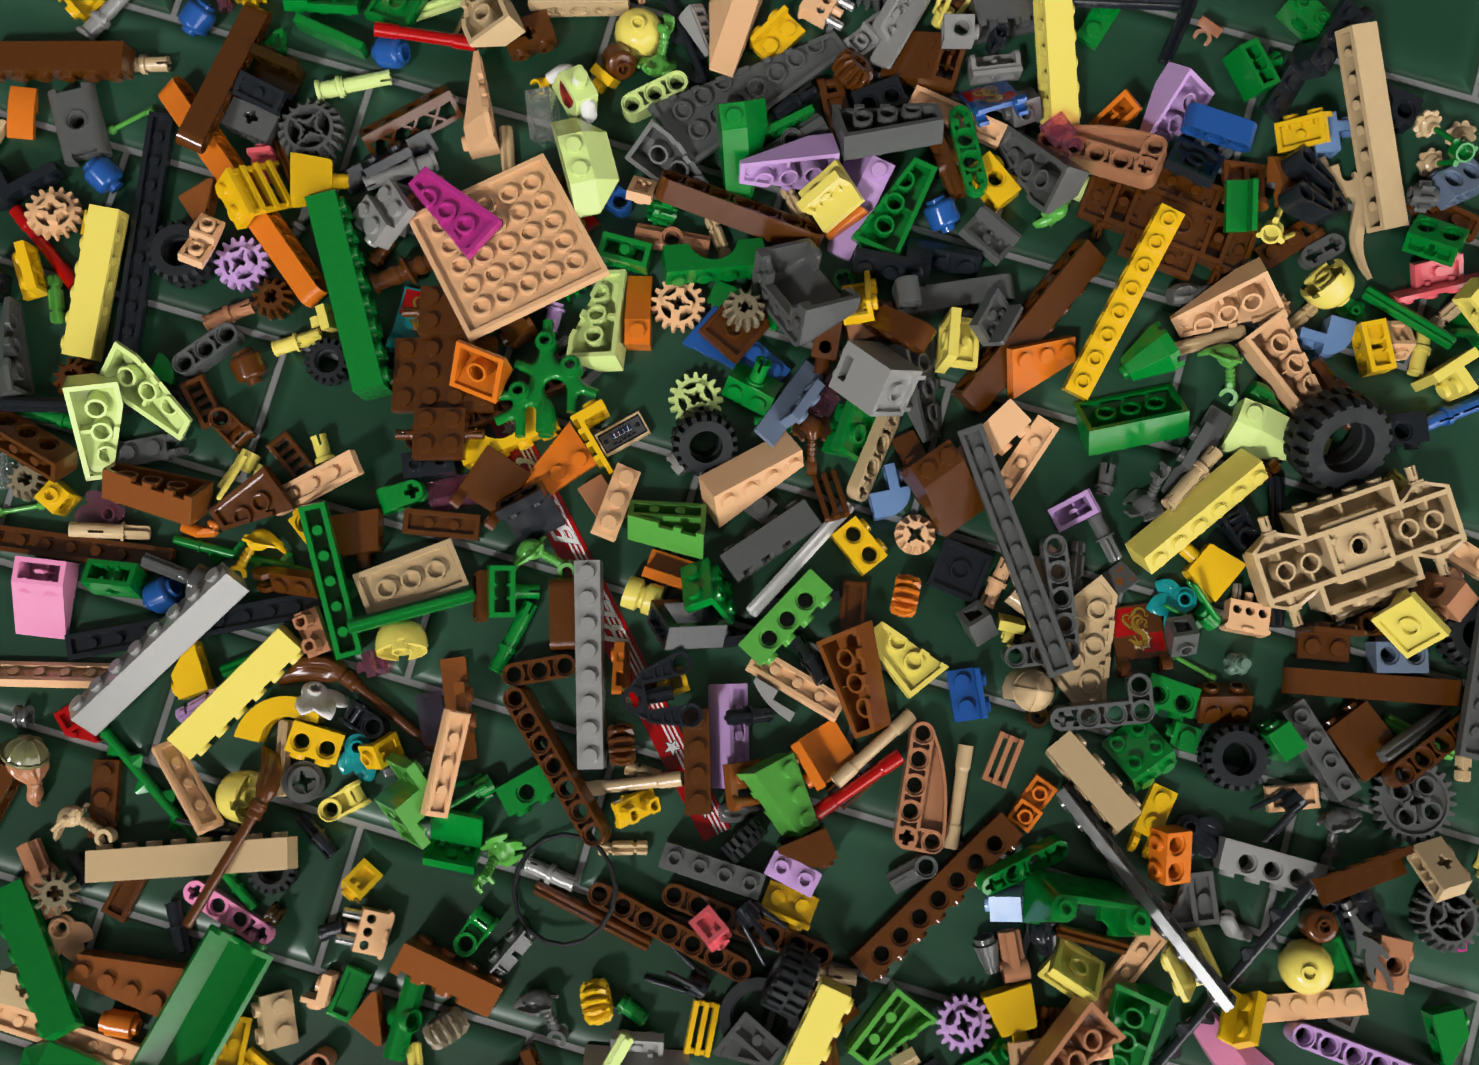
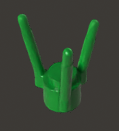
[1163,580,1222,631]
[450,772,497,814]

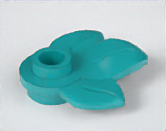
[1146,579,1197,628]
[338,733,377,782]

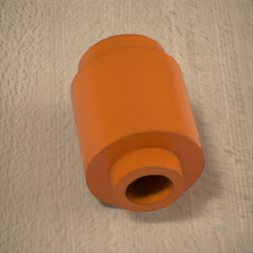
[98,1008,142,1040]

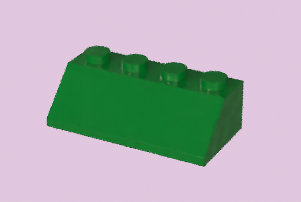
[1073,383,1190,456]

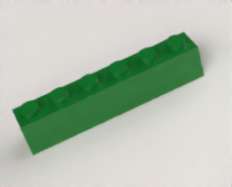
[298,500,364,660]
[0,878,85,1041]

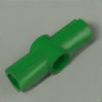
[382,975,426,1062]

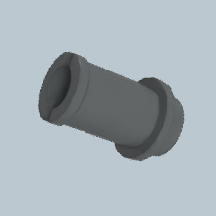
[1093,462,1116,496]

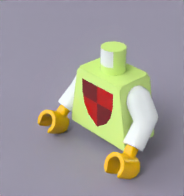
[530,64,598,124]

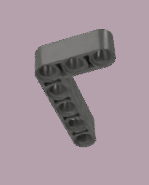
[890,274,1016,317]
[1000,534,1080,668]

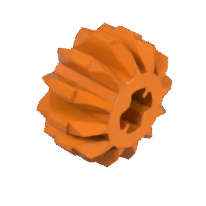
[890,574,921,618]

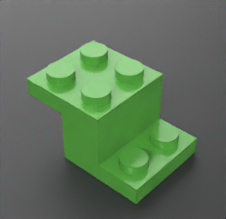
[374,753,431,850]

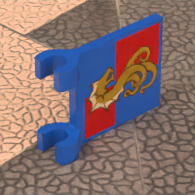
[958,80,1029,127]

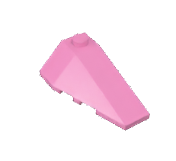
[1185,1011,1274,1065]

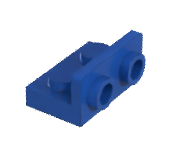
[945,666,991,723]

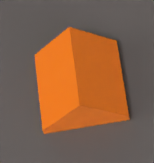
[449,339,513,404]

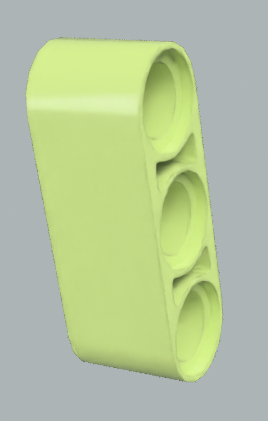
[621,70,689,123]

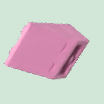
[11,556,80,639]

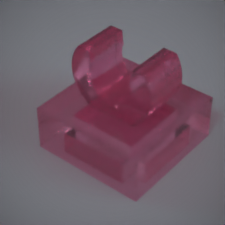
[355,649,390,678]

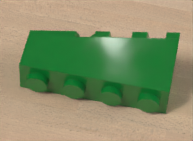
[851,157,938,255]

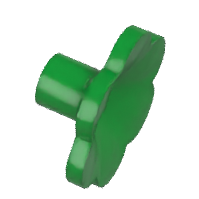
[1335,298,1367,325]

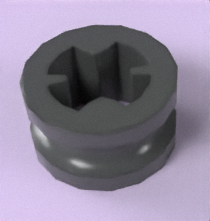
[12,705,35,728]

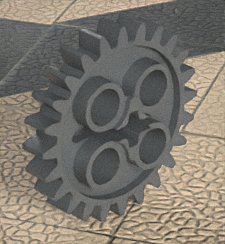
[1367,759,1457,844]

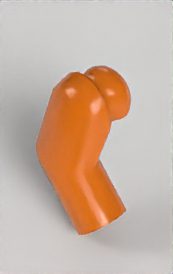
[180,520,220,538]

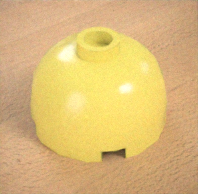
[615,7,661,60]
[1300,259,1355,310]
[375,619,428,661]
[215,770,259,823]
[1277,938,1334,995]

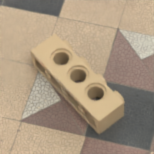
[528,0,630,17]

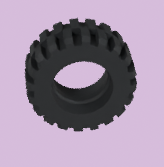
[1283,387,1393,491]

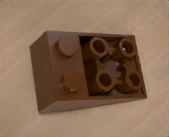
[879,31,966,98]

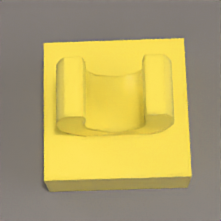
[309,303,338,333]
[996,613,1026,643]

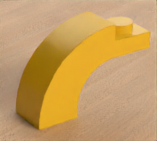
[234,696,325,742]

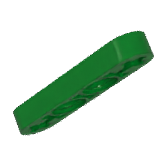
[948,105,988,198]
[975,835,1069,896]

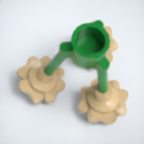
[1412,109,1478,179]

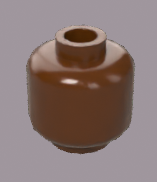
[602,42,637,80]
[229,347,268,386]
[1298,906,1338,943]

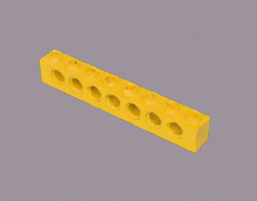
[1061,203,1185,401]

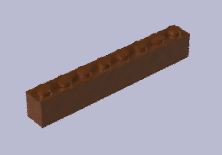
[950,239,1107,414]

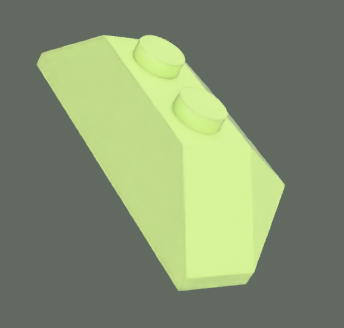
[551,117,619,218]

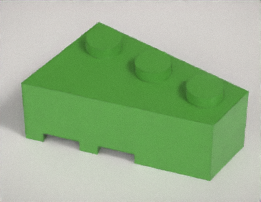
[628,500,707,560]
[736,752,820,837]
[844,980,939,1065]

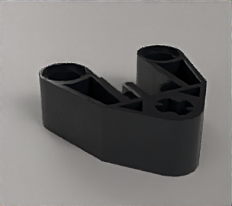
[1277,146,1348,225]
[621,651,703,727]

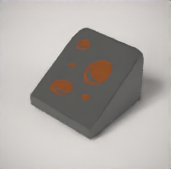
[1101,560,1140,595]

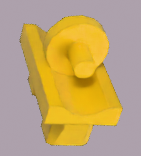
[611,788,661,829]

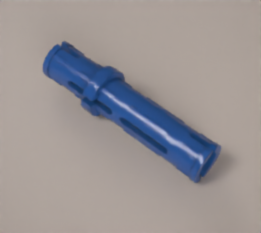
[1426,394,1479,431]

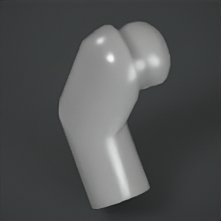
[1219,909,1253,942]

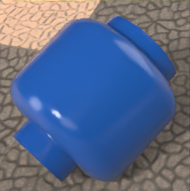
[178,0,217,37]
[371,37,411,69]
[83,156,123,194]
[923,194,961,234]
[142,576,183,614]

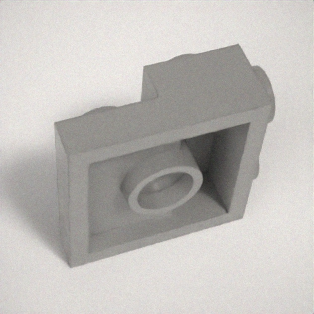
[353,178,416,250]

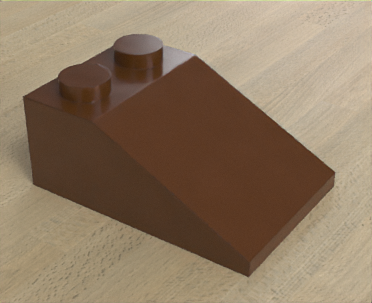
[900,439,985,537]

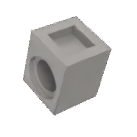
[941,14,979,49]

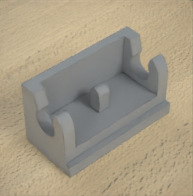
[966,49,1023,86]

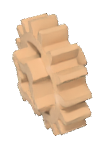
[24,187,84,241]
[651,281,705,333]

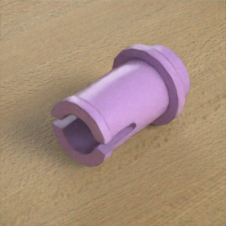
[542,302,565,335]

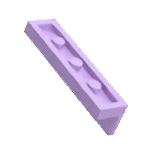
[708,683,749,789]

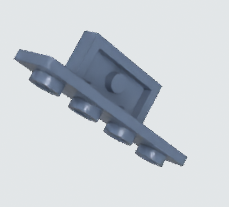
[754,361,825,447]

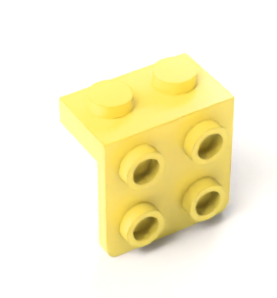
[1160,927,1222,1003]

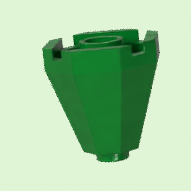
[1118,321,1185,382]

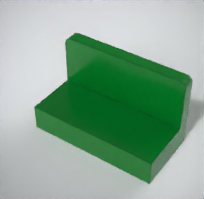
[1223,178,1259,233]

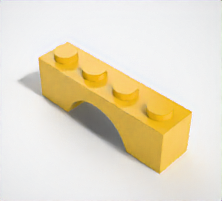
[462,407,562,470]

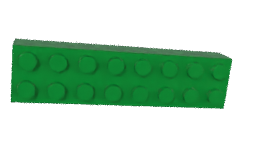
[305,189,393,401]

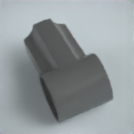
[885,852,938,894]

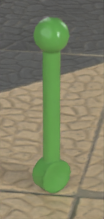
[107,106,156,135]
[0,502,46,518]
[1171,656,1217,682]

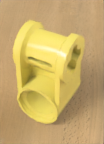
[318,779,372,822]

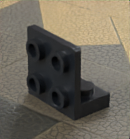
[495,480,565,544]

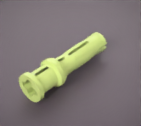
[314,69,393,102]

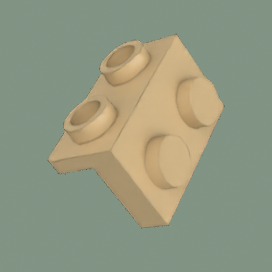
[251,989,299,1051]

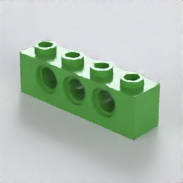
[738,569,833,667]

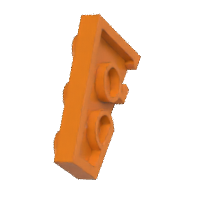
[1007,335,1075,399]
[521,422,598,495]

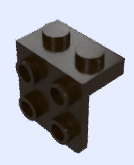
[249,43,307,116]

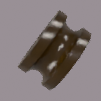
[262,901,288,928]

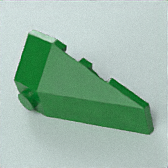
[714,98,768,200]
[1108,981,1174,1065]

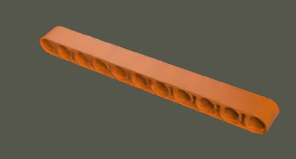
[158,76,328,308]

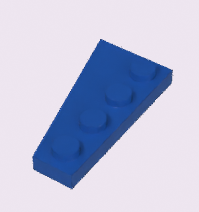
[682,306,791,382]

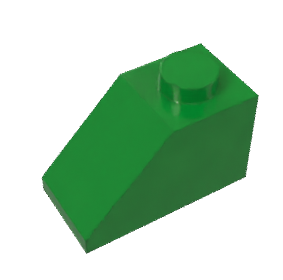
[1421,1003,1470,1065]

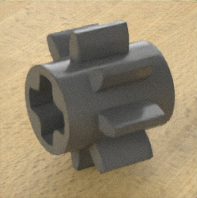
[1406,180,1440,213]

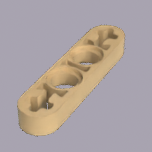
[846,416,900,502]

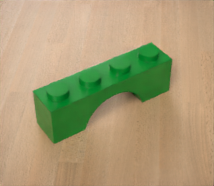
[661,238,765,286]

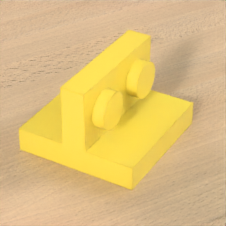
[796,160,865,233]
[935,307,979,374]
[1410,347,1479,402]
[1371,589,1452,659]
[1036,937,1106,1003]

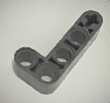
[1049,670,1155,731]

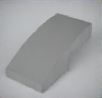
[753,678,795,722]

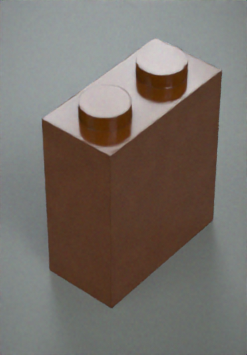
[1321,699,1406,783]

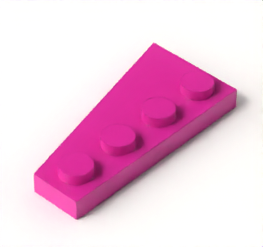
[408,166,503,261]

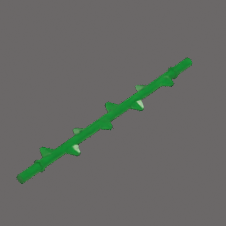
[173,534,359,600]
[99,726,259,912]

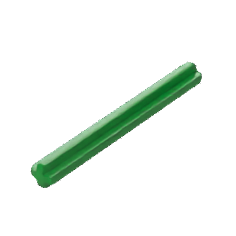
[347,587,476,634]

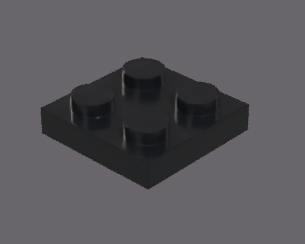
[1163,136,1225,189]
[925,537,993,604]

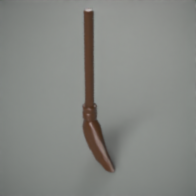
[279,654,436,754]
[182,744,282,928]

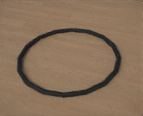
[511,832,618,948]

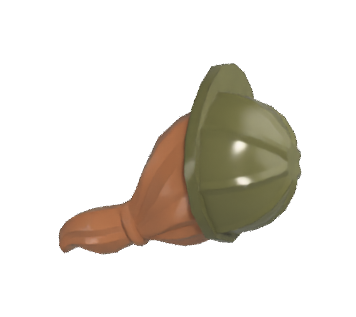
[0,734,51,807]

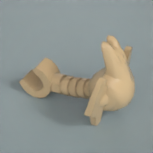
[50,803,118,845]

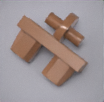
[292,606,333,658]

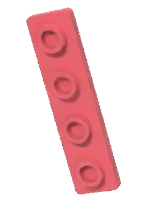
[1388,253,1479,305]

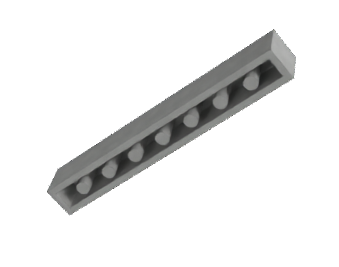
[574,560,607,770]
[68,562,249,736]

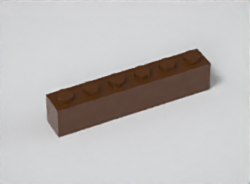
[0,41,136,83]

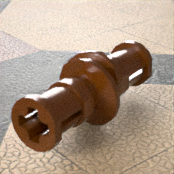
[369,254,433,294]

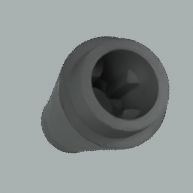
[972,932,1001,974]

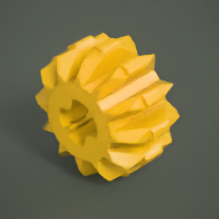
[579,978,614,1026]

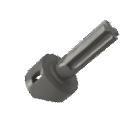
[140,552,211,595]

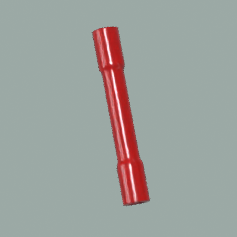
[374,21,476,51]
[9,205,76,290]
[813,749,905,821]

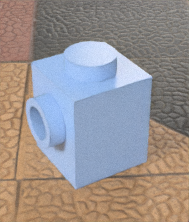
[985,886,1024,922]

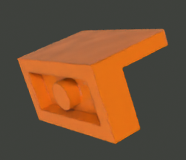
[641,549,694,590]

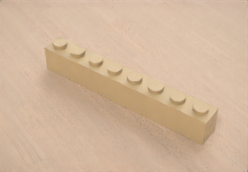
[1334,21,1409,233]
[85,832,298,883]

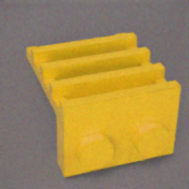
[215,159,292,230]
[570,399,614,474]

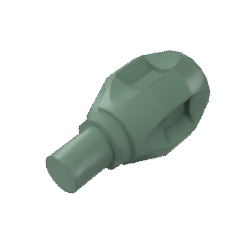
[1223,653,1252,675]

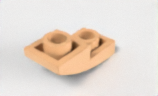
[178,213,225,270]

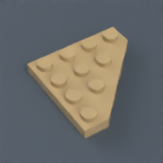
[1020,575,1118,720]

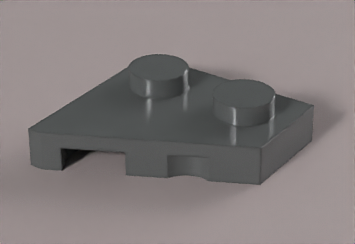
[1171,869,1220,928]

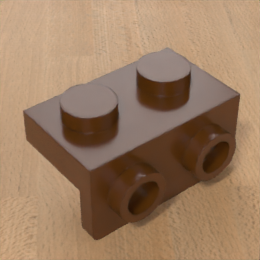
[1195,681,1254,723]

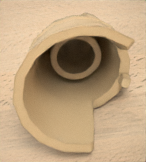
[1002,666,1055,712]

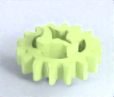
[668,372,723,420]

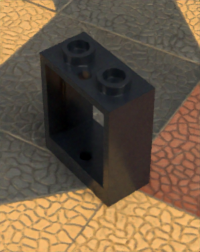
[647,599,728,650]

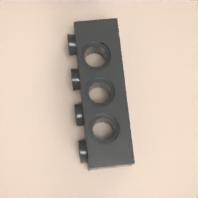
[1271,698,1362,802]
[658,838,766,900]

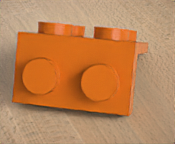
[788,720,856,791]

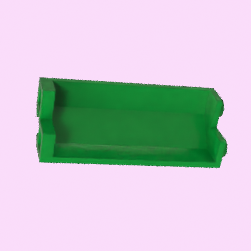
[130,923,274,1065]

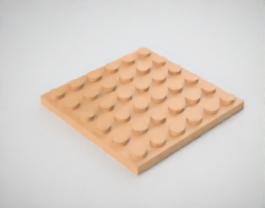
[409,153,609,342]

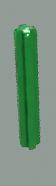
[1362,286,1457,349]

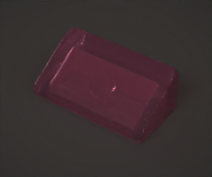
[427,474,478,511]

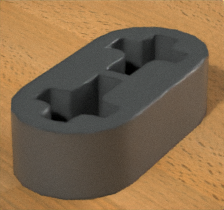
[1297,233,1346,270]

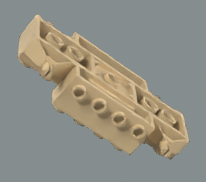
[1242,464,1467,627]

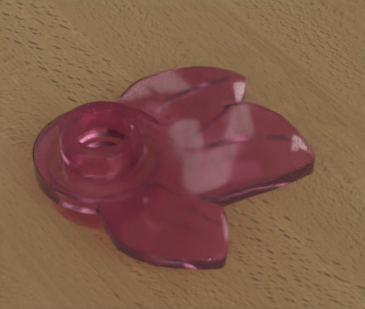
[74,490,125,539]

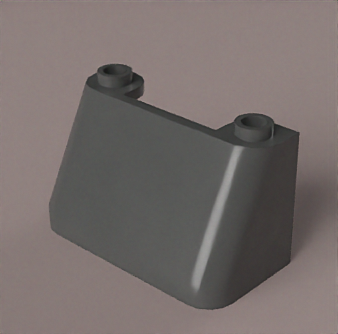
[751,238,860,347]

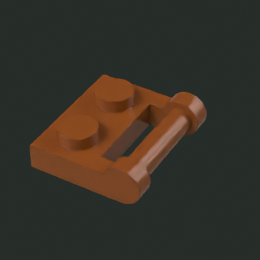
[1221,159,1268,212]
[723,758,765,812]

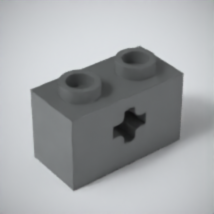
[221,96,284,149]

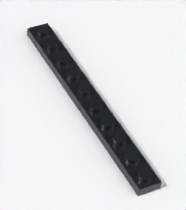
[111,111,176,356]
[64,595,325,661]

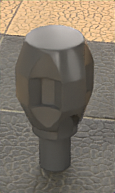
[1165,282,1211,307]
[718,801,765,823]

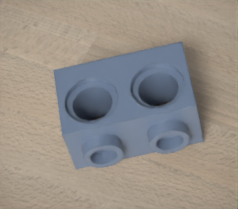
[1429,158,1479,211]
[1365,637,1429,673]

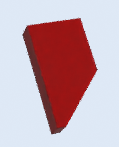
[53,704,102,743]

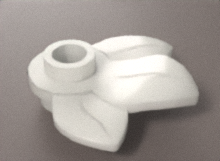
[295,681,348,720]

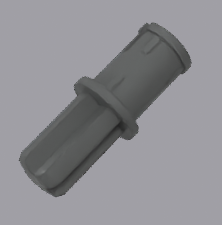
[1087,512,1123,563]

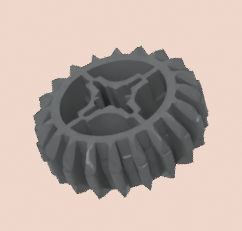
[277,98,347,159]
[1408,888,1479,953]

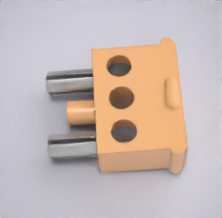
[797,0,856,31]
[1219,583,1272,638]
[335,906,395,960]

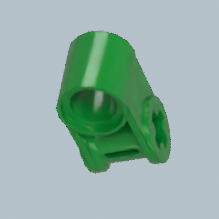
[376,480,429,515]
[453,904,501,957]

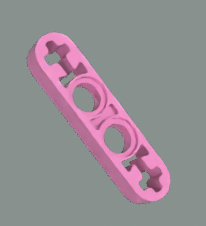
[183,879,276,945]

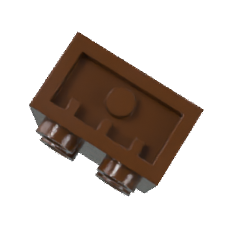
[1294,622,1366,663]

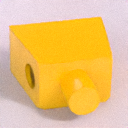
[290,152,349,208]
[1178,543,1246,603]
[979,980,1037,1042]

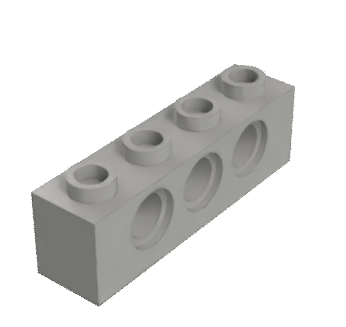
[1211,835,1328,899]

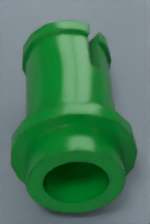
[615,994,650,1027]

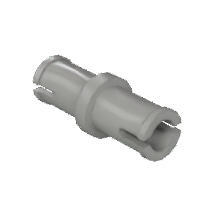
[523,856,578,892]

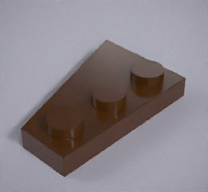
[208,466,298,531]

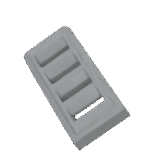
[678,3,709,57]

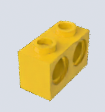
[1351,318,1397,378]
[830,516,888,576]
[284,719,347,768]

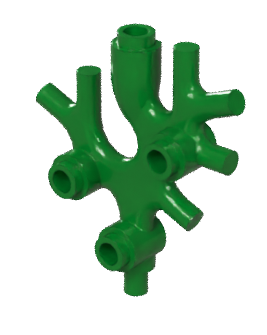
[494,319,600,438]

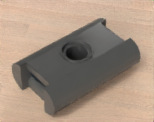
[47,82,113,167]

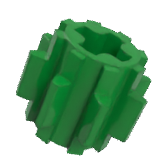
[645,198,678,227]

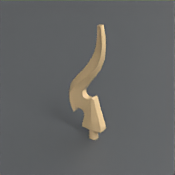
[1319,156,1373,280]

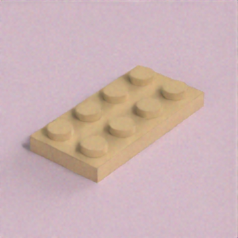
[352,538,469,614]

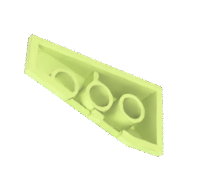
[566,269,627,372]
[99,340,193,441]
[62,373,123,481]
[1219,398,1332,461]

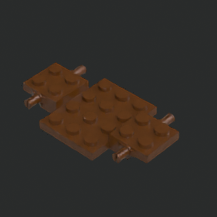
[1075,164,1257,286]
[391,286,498,461]

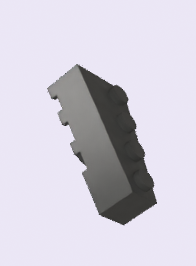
[966,0,1035,45]
[832,103,944,161]
[720,499,822,584]

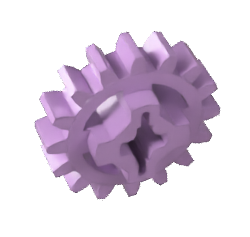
[213,236,271,292]
[935,992,992,1054]

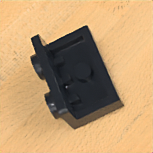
[1335,888,1387,941]

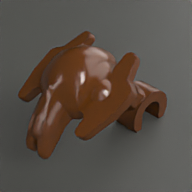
[792,412,831,476]

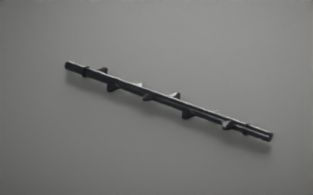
[659,0,710,85]
[1151,881,1315,1065]

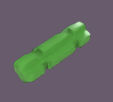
[46,275,66,324]

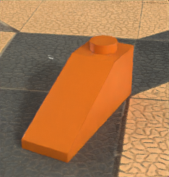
[624,276,653,351]

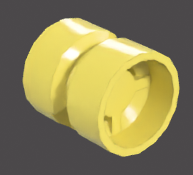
[620,575,665,616]

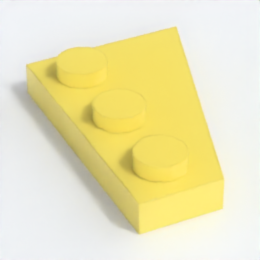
[874,621,949,699]

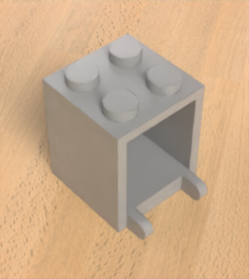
[829,340,927,416]

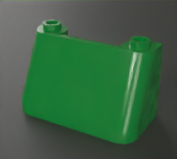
[1022,870,1151,937]

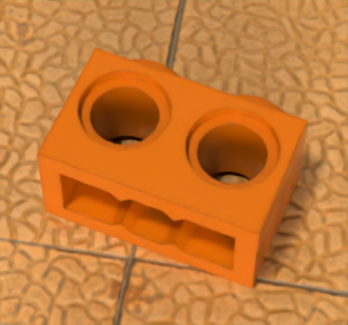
[1148,824,1193,886]

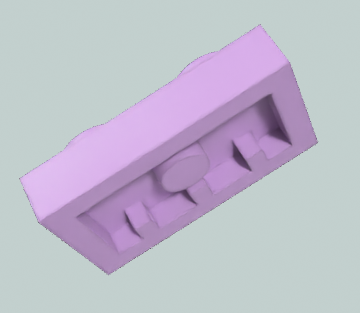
[763,850,822,898]

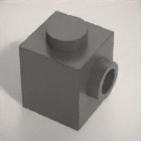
[1001,87,1043,128]
[956,600,999,647]
[1164,614,1200,658]

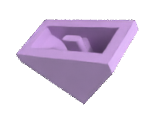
[1047,488,1101,532]

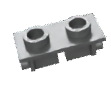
[486,920,534,977]

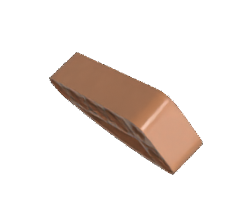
[1037,125,1167,190]
[892,721,947,854]

